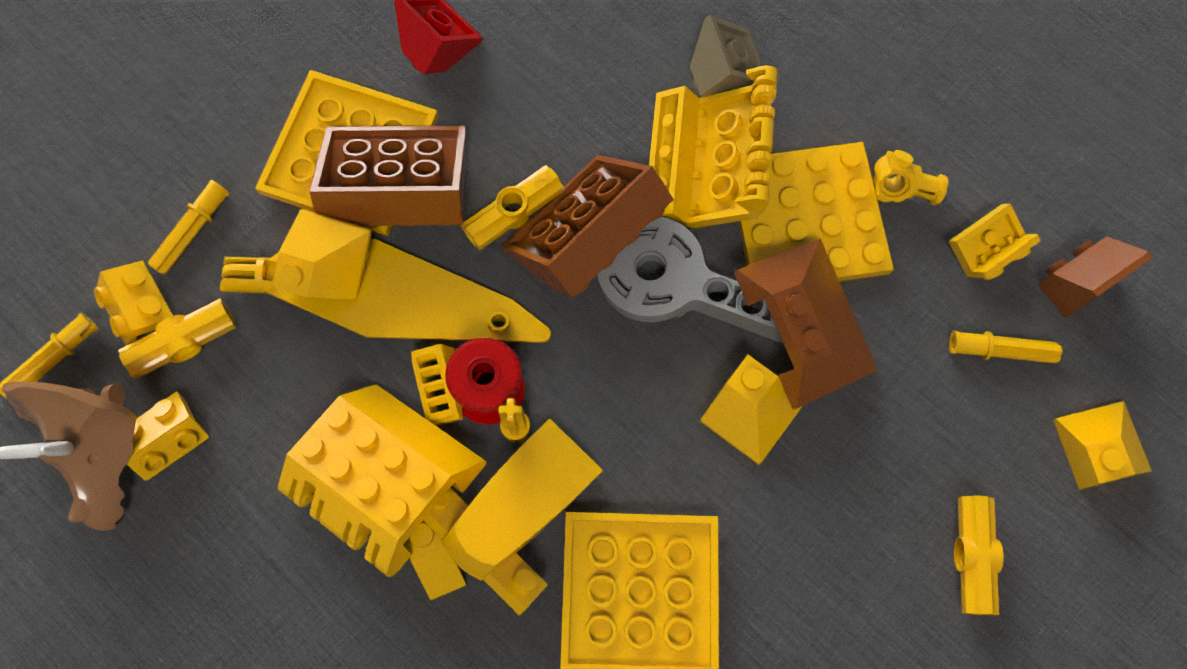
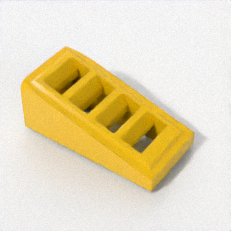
[411,344,463,426]

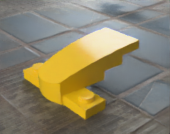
[424,419,603,616]

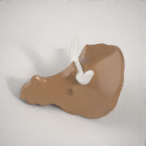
[0,382,137,531]

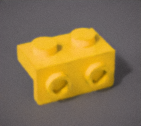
[948,204,1041,280]
[94,260,173,346]
[126,391,209,481]

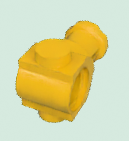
[873,150,949,206]

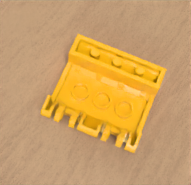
[649,65,778,228]
[278,384,487,577]

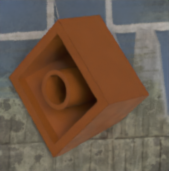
[1038,236,1154,319]

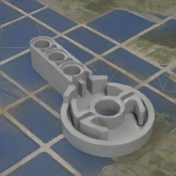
[597,217,783,343]

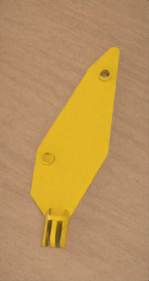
[220,239,551,343]

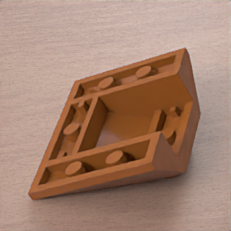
[734,238,878,410]

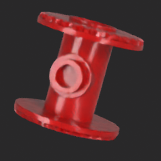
[445,338,525,425]

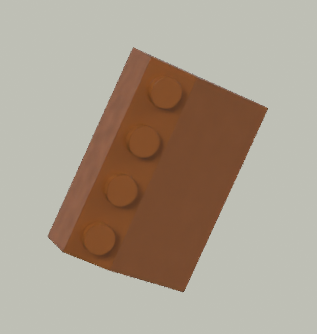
[310,126,466,227]
[500,155,674,299]

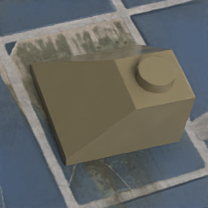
[690,15,762,97]

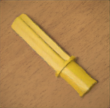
[148,180,230,275]
[0,312,99,399]
[949,330,1063,363]
[499,398,530,444]

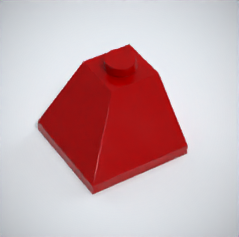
[394,0,483,74]

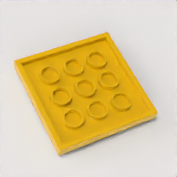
[255,70,439,236]
[738,142,894,281]
[560,512,719,669]

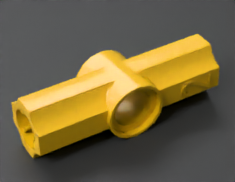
[461,165,564,251]
[119,299,237,379]
[953,495,1004,615]

